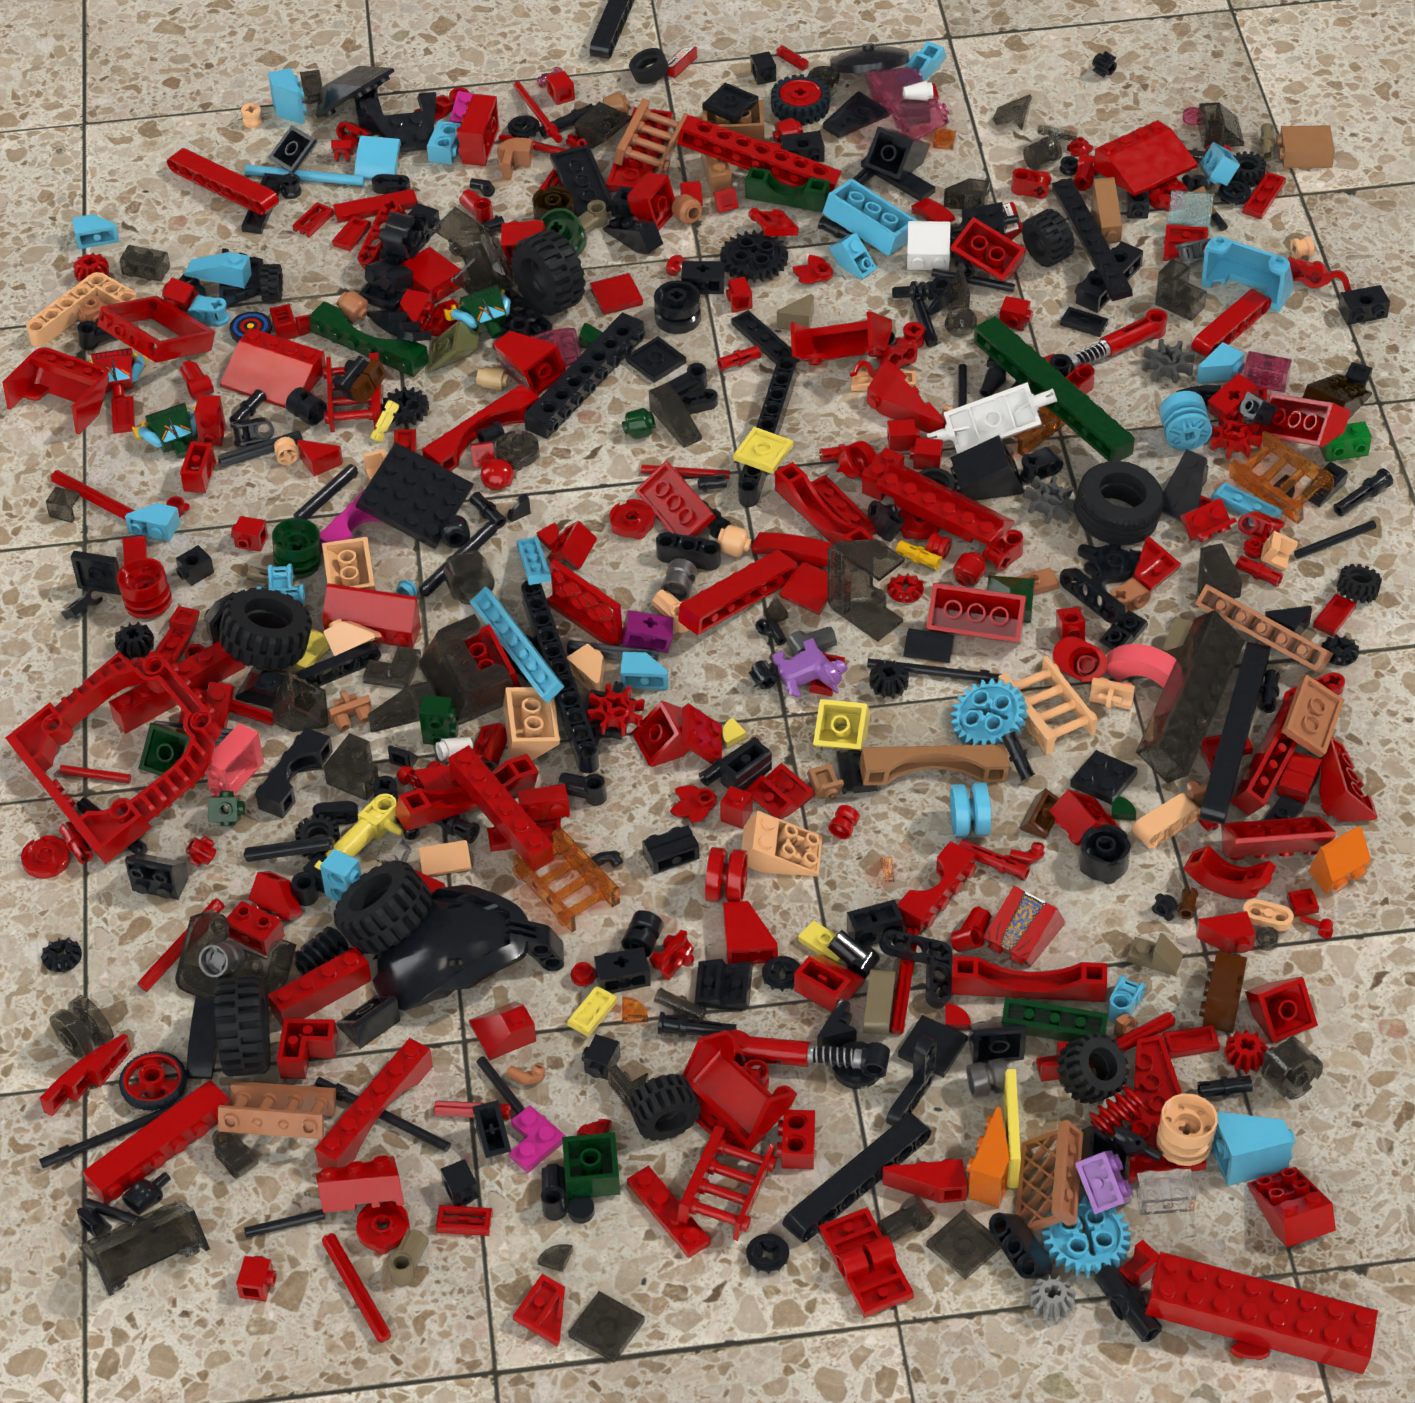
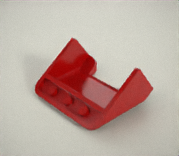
[682,1030,797,1151]

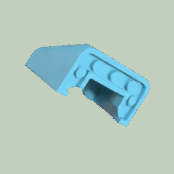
[1201,236,1294,312]

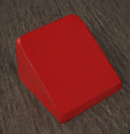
[680,181,703,206]

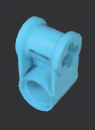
[187,295,230,326]
[1108,975,1146,1024]

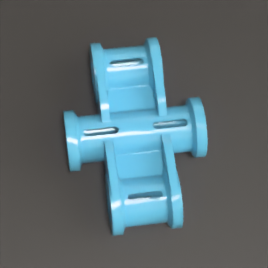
[257,563,305,604]

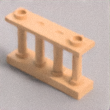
[998,656,1098,755]

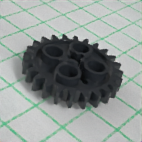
[720,230,788,283]

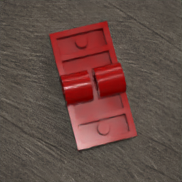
[818,1207,914,1318]

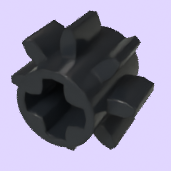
[1092,51,1117,78]
[748,660,779,689]

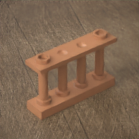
[614,98,688,174]
[218,1081,336,1139]

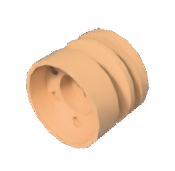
[1156,1093,1218,1166]

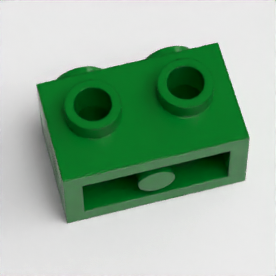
[1319,421,1372,462]

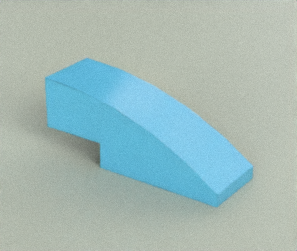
[895,41,946,87]

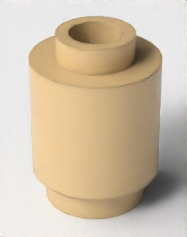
[476,366,510,391]

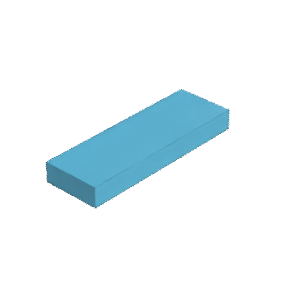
[1212,482,1283,520]

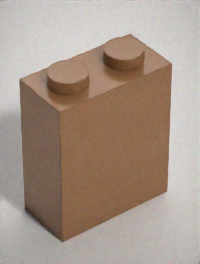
[1276,125,1335,168]

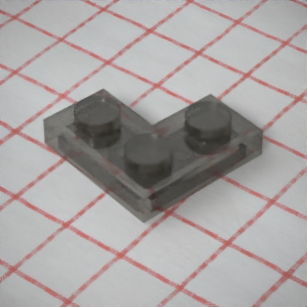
[363,646,421,690]

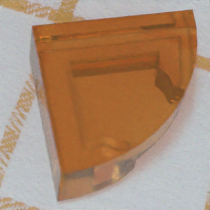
[880,856,895,883]
[622,997,648,1023]

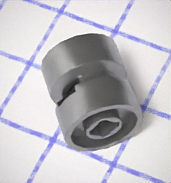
[661,558,697,602]
[199,940,245,977]
[966,1058,1008,1098]

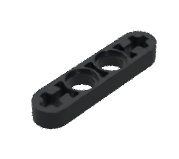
[499,287,553,341]
[1060,568,1126,623]
[294,642,381,692]

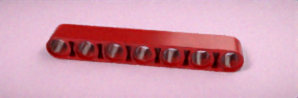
[166,148,279,216]

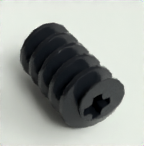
[292,926,349,976]

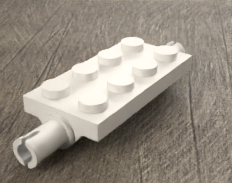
[927,383,1058,454]

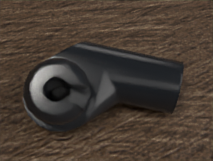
[755,619,787,646]
[585,850,623,871]

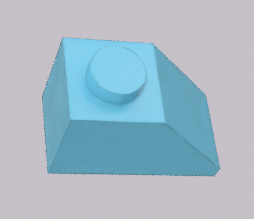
[72,214,119,249]
[1197,342,1245,383]
[620,652,669,690]

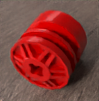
[117,558,172,619]

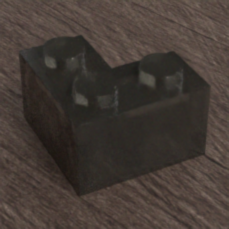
[1155,259,1207,321]
[323,733,379,801]

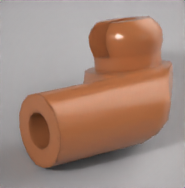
[506,1064,545,1086]

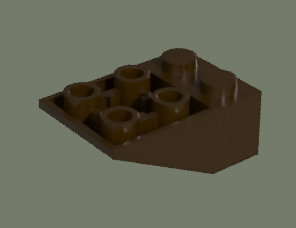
[1302,374,1372,420]

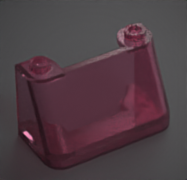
[865,66,949,139]

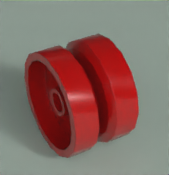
[705,847,748,903]

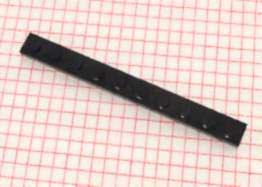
[1051,178,1133,302]

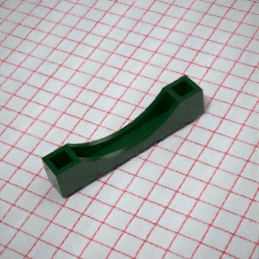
[309,301,429,377]

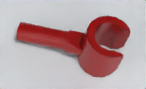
[1300,915,1333,939]

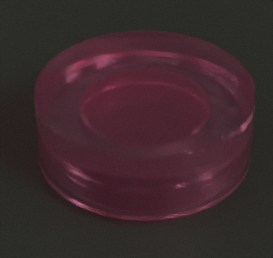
[1182,107,1203,125]

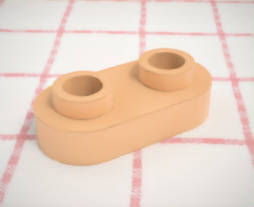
[1243,899,1294,931]

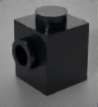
[1237,392,1278,427]
[581,1034,621,1080]

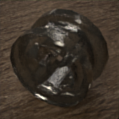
[1255,926,1279,951]

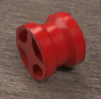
[903,322,925,349]
[926,532,952,559]

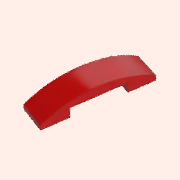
[146,606,200,664]

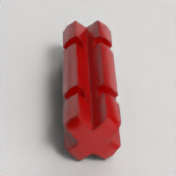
[776,45,809,71]

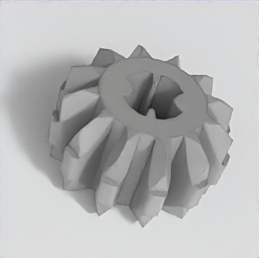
[1029,1274,1076,1323]

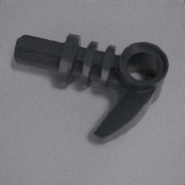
[892,275,955,315]

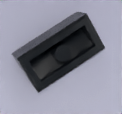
[903,628,954,663]

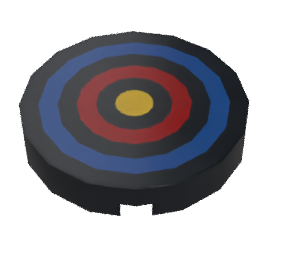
[229,311,272,343]

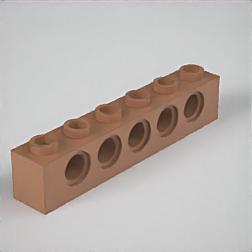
[1195,584,1333,674]

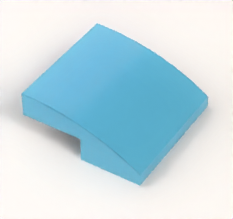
[354,135,401,180]

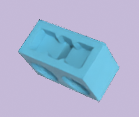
[427,120,461,165]
[1200,142,1240,186]
[320,849,362,902]

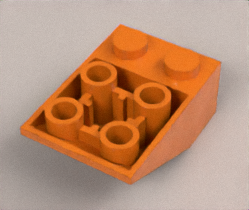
[966,1106,1010,1208]

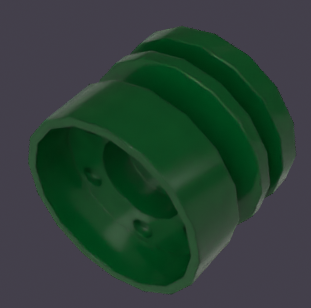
[272,518,321,579]

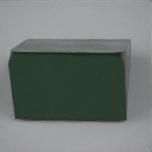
[579,323,602,349]

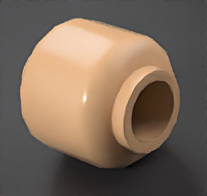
[717,525,752,557]

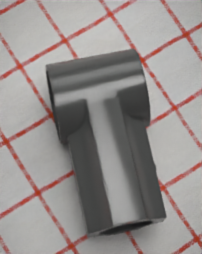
[786,626,837,656]

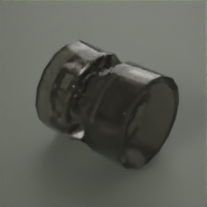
[1023,136,1062,171]

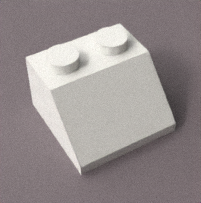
[907,221,950,271]

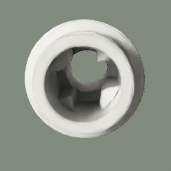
[903,81,933,101]
[435,737,473,762]

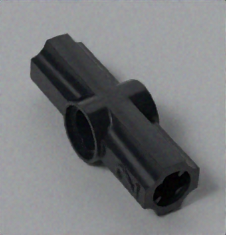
[1094,1264,1162,1342]

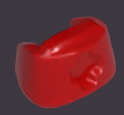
[666,255,685,276]

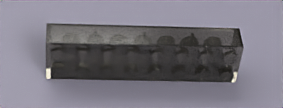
[1136,610,1245,783]

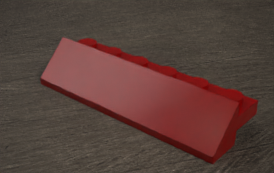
[875,463,1015,547]

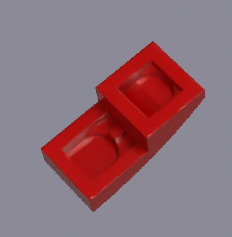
[414,95,455,123]
[911,198,956,223]

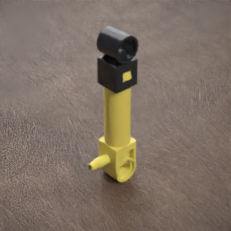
[291,794,404,906]

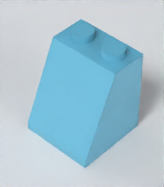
[1212,1112,1295,1186]

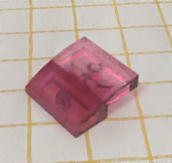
[534,328,581,367]

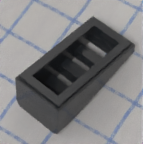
[1301,462,1348,507]

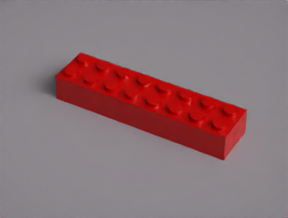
[1145,1251,1378,1374]

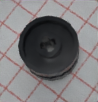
[654,280,701,334]

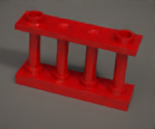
[323,353,382,433]
[677,1125,777,1241]

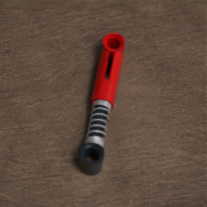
[1050,309,1167,377]
[728,1030,890,1079]

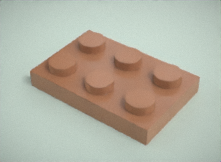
[1281,674,1344,758]

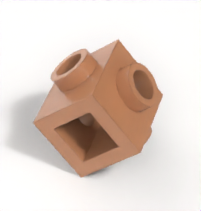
[77,296,107,324]

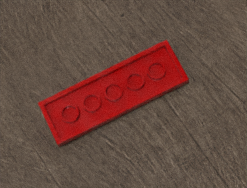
[606,107,674,192]

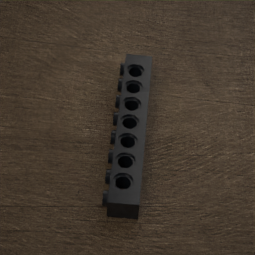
[524,312,645,439]

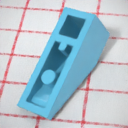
[184,252,251,288]

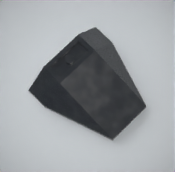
[316,66,395,118]

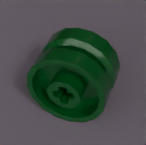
[539,208,587,257]

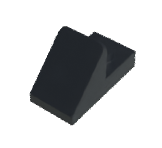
[817,999,857,1049]

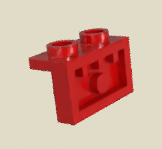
[1180,498,1237,542]

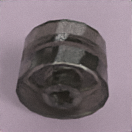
[49,995,114,1060]

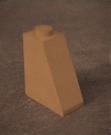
[1091,177,1122,243]

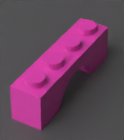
[320,489,383,554]

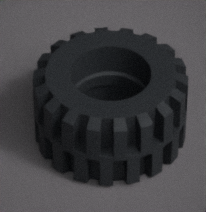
[1022,209,1075,267]
[1057,1033,1129,1104]
[628,1074,701,1141]

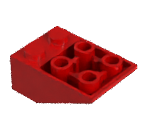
[1247,1167,1336,1247]

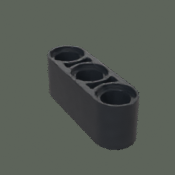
[656,532,721,571]
[989,1212,1053,1280]

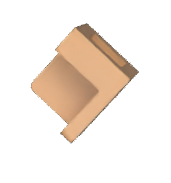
[363,449,387,482]
[1261,531,1298,571]

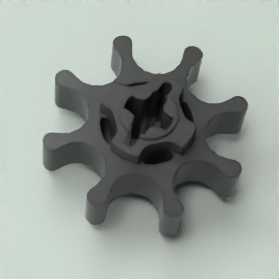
[1141,339,1195,384]
[1022,476,1075,524]

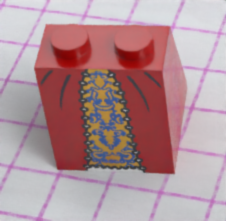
[493,331,566,395]
[984,886,1065,967]

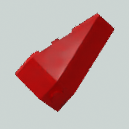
[867,360,946,433]
[1319,736,1378,822]

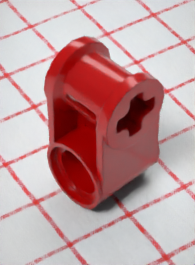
[1011,168,1052,199]
[1065,364,1095,394]
[1238,511,1285,543]
[982,529,1023,571]

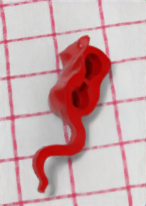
[1287,256,1352,291]
[850,337,918,378]

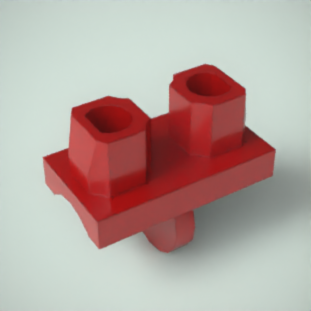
[649,930,694,980]

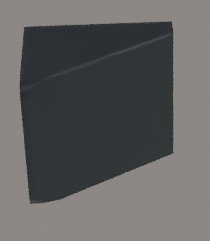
[388,745,418,768]
[77,1208,112,1240]

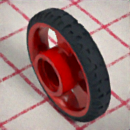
[119,1051,187,1111]

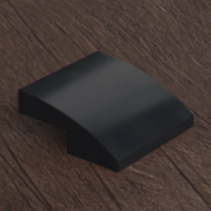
[694,958,753,1010]

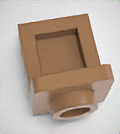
[807,764,844,799]

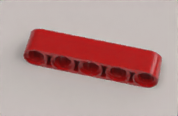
[1191,289,1272,358]

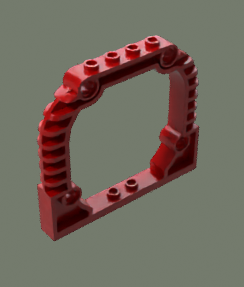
[5,654,222,864]

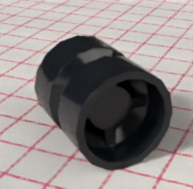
[285,387,327,426]
[621,910,664,958]

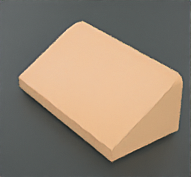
[418,840,472,877]

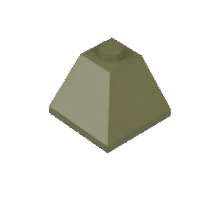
[427,320,479,373]

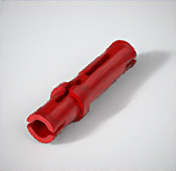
[959,839,1031,881]

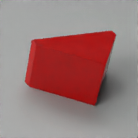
[297,440,343,477]

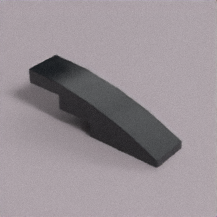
[367,310,432,341]

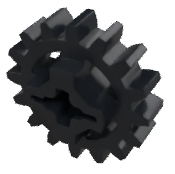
[381,387,429,427]

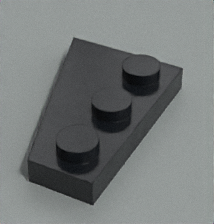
[822,91,891,138]
[1162,449,1208,522]

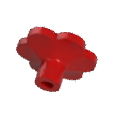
[1067,137,1093,157]

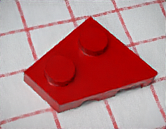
[1163,224,1208,261]
[1133,536,1181,592]
[512,1273,565,1346]

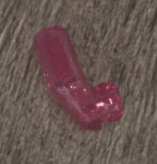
[537,67,562,87]

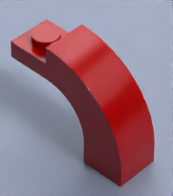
[1183,845,1276,899]

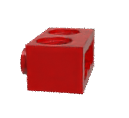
[194,395,226,446]
[777,1109,815,1170]

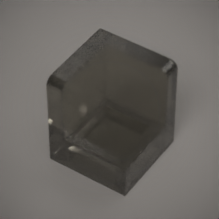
[45,487,80,523]

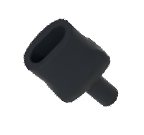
[1113,1125,1163,1162]
[122,1172,171,1215]

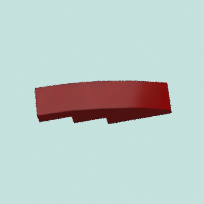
[751,532,847,567]
[40,1034,132,1116]

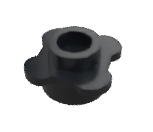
[1152,893,1178,921]

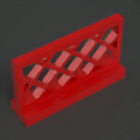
[547,559,623,646]

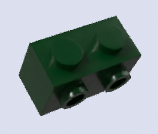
[419,695,459,746]

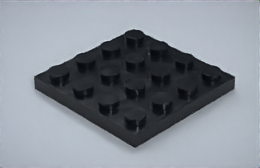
[355,442,474,549]

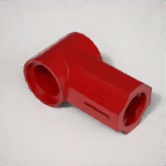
[1074,154,1099,191]
[459,189,494,224]
[179,360,214,400]
[951,906,992,952]

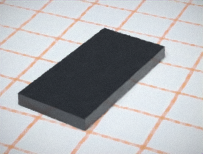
[550,145,612,217]

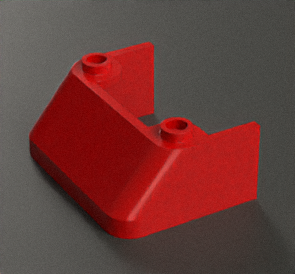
[790,311,892,365]
[2,347,109,435]

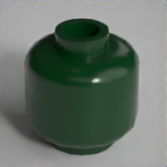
[622,408,656,439]

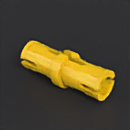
[896,540,942,570]

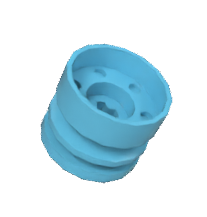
[1159,391,1212,451]

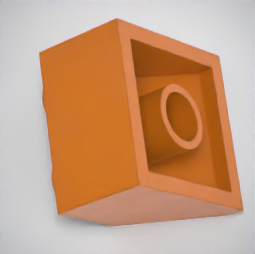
[1308,826,1371,894]

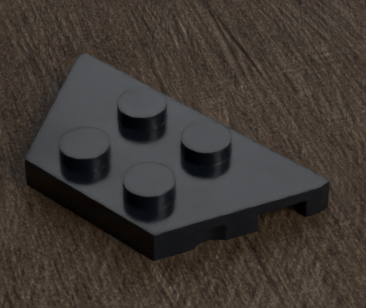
[219,248,264,307]

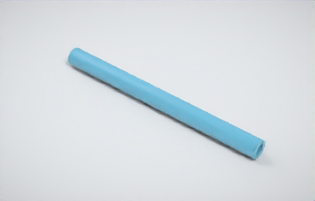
[245,165,365,186]

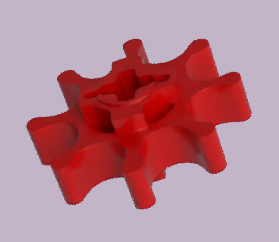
[1210,413,1263,459]
[587,683,645,737]

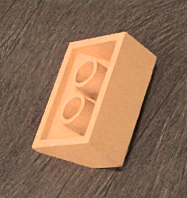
[322,537,375,590]
[503,687,560,760]

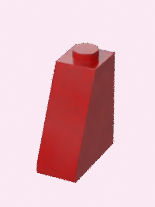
[723,901,778,964]

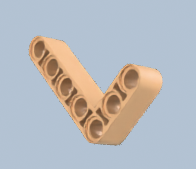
[26,272,137,347]

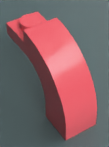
[1106,644,1189,700]

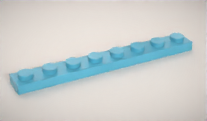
[470,586,564,703]

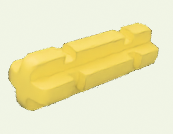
[370,400,399,442]

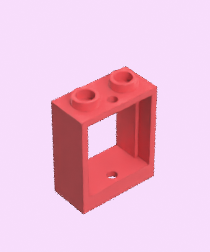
[206,723,264,795]

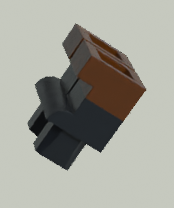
[333,356,387,404]

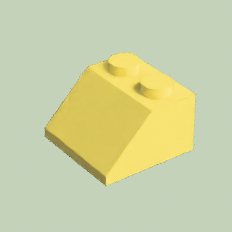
[813,699,871,751]

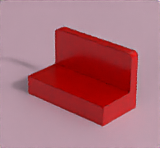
[548,521,597,570]

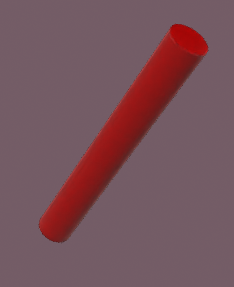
[59,765,131,784]

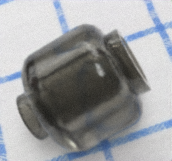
[945,307,977,337]

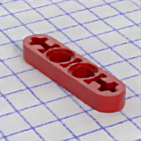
[357,198,402,269]

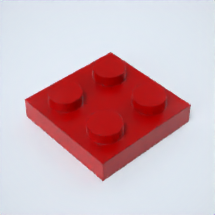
[682,703,722,765]

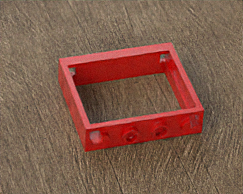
[97,295,215,363]

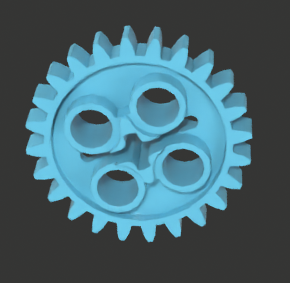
[951,678,1028,745]
[1042,1196,1131,1278]

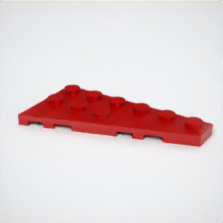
[1129,1035,1207,1183]

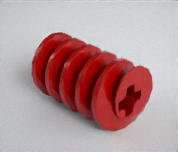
[1089,1085,1148,1136]

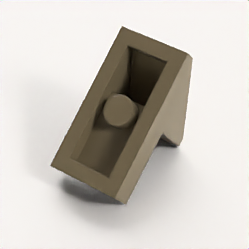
[1127,933,1183,976]

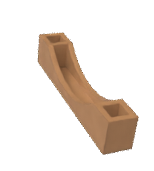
[859,744,1010,785]

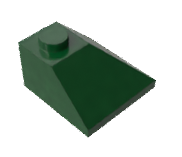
[987,575,1035,623]
[138,723,190,776]

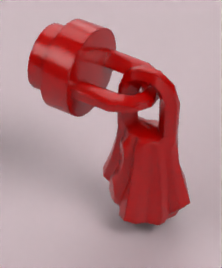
[396,761,445,790]

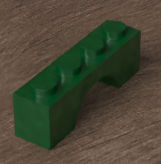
[745,167,830,212]

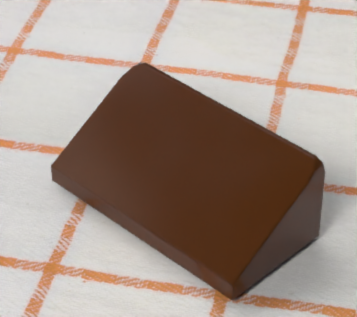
[1019,788,1059,839]

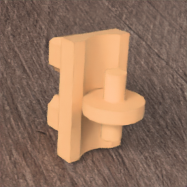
[1089,677,1135,710]

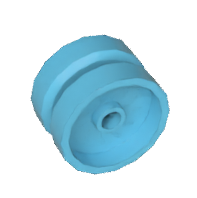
[950,782,991,838]

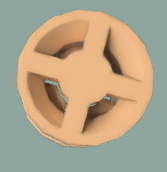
[241,103,263,128]
[1290,236,1314,259]
[274,437,299,465]

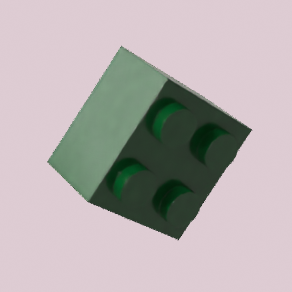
[562,1132,621,1200]

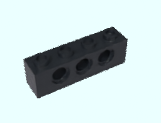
[1075,241,1143,313]

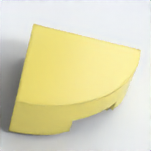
[723,717,746,748]

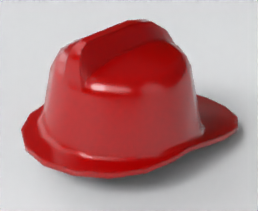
[836,441,876,479]
[1053,636,1107,682]

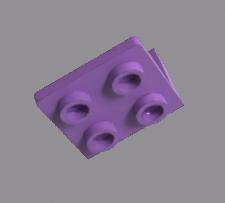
[1075,1150,1133,1214]

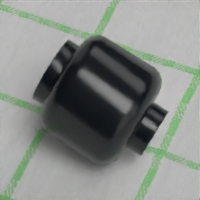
[440,515,470,548]

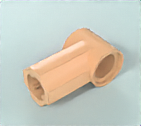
[652,589,689,633]

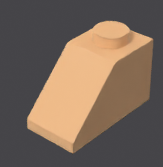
[323,619,382,656]
[567,644,604,692]

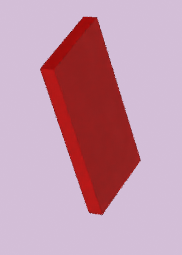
[635,460,716,537]

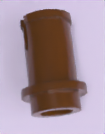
[1177,887,1198,919]

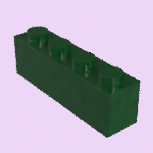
[1001,997,1109,1042]

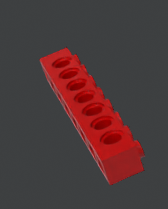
[677,114,841,192]

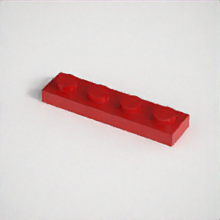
[627,1165,711,1258]

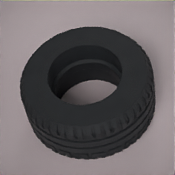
[1074,461,1164,545]

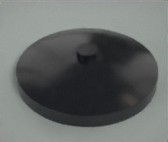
[830,43,910,73]

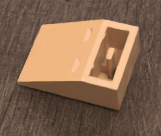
[741,810,823,876]

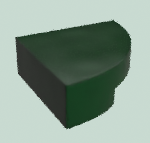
[1111,795,1136,820]

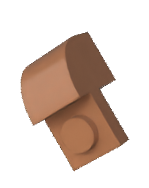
[497,138,534,179]

